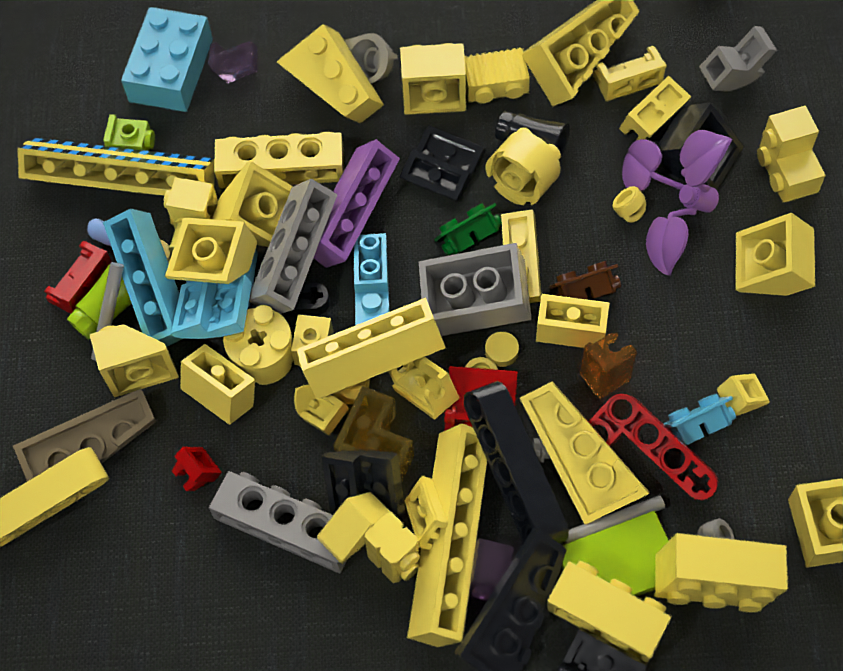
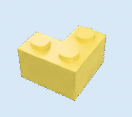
[757,105,826,203]

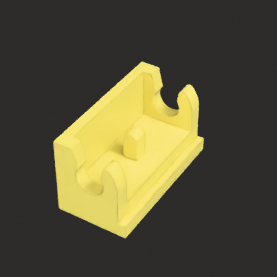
[593,46,666,101]
[619,76,691,141]
[388,357,460,420]

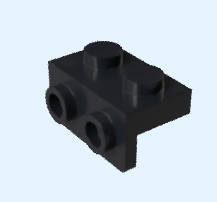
[557,627,648,671]

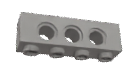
[249,178,338,314]
[209,471,347,573]

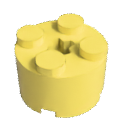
[486,128,561,205]
[223,305,293,385]

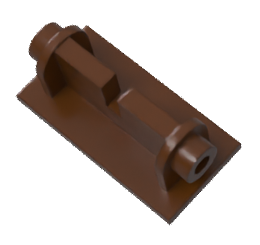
[549,261,621,300]

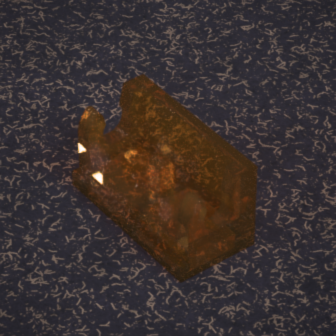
[580,333,637,400]

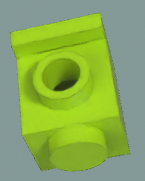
[103,115,155,151]

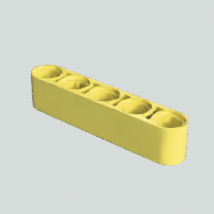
[0,447,109,547]

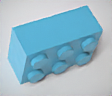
[121,7,213,112]

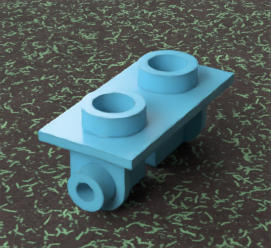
[664,393,736,445]

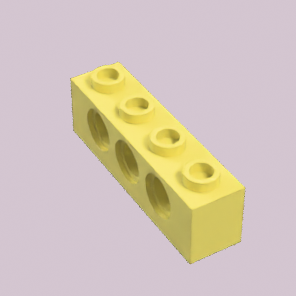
[214,132,344,188]

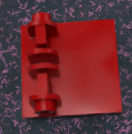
[444,366,518,431]

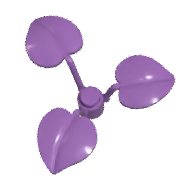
[622,130,732,276]

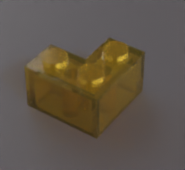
[334,386,414,482]

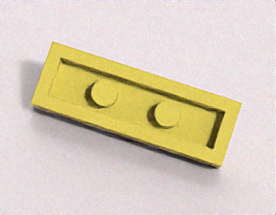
[501,209,541,303]

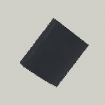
[400,125,485,202]
[322,450,406,521]

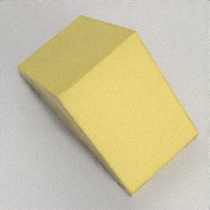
[317,492,390,564]

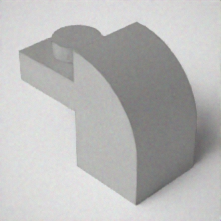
[699,26,777,91]

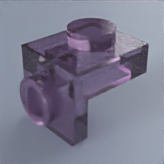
[208,40,257,83]

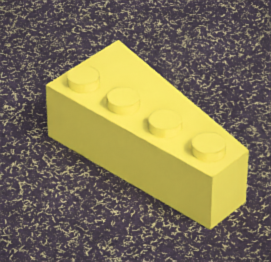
[521,0,640,106]

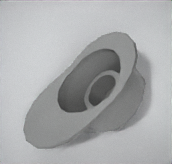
[345,33,398,83]

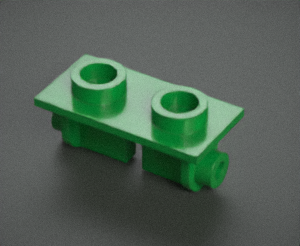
[434,203,502,256]

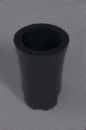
[495,111,570,161]

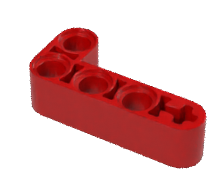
[588,394,718,500]

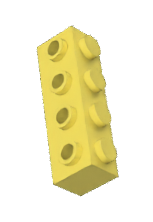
[297,298,446,399]

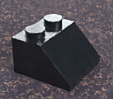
[657,102,744,190]

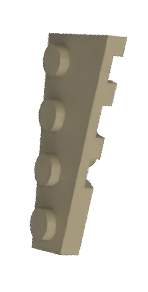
[13,389,156,482]

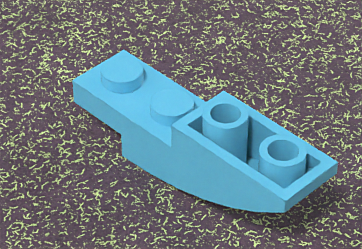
[354,233,390,326]

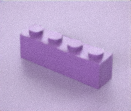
[314,139,400,268]

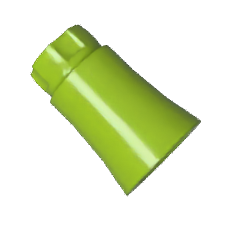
[67,264,132,340]

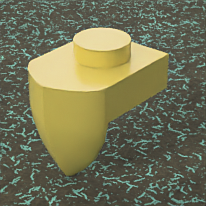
[294,385,349,435]

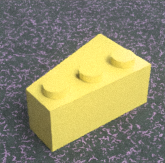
[277,24,384,124]

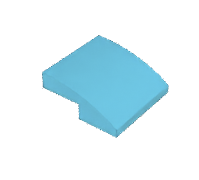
[171,275,252,339]

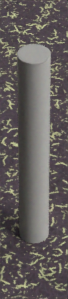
[91,262,124,361]
[565,495,665,544]

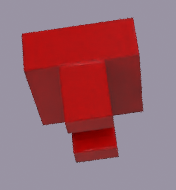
[172,447,222,491]

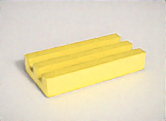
[405,476,448,550]

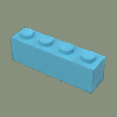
[103,209,184,347]

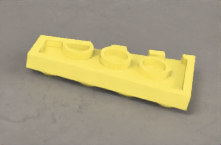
[520,381,649,525]

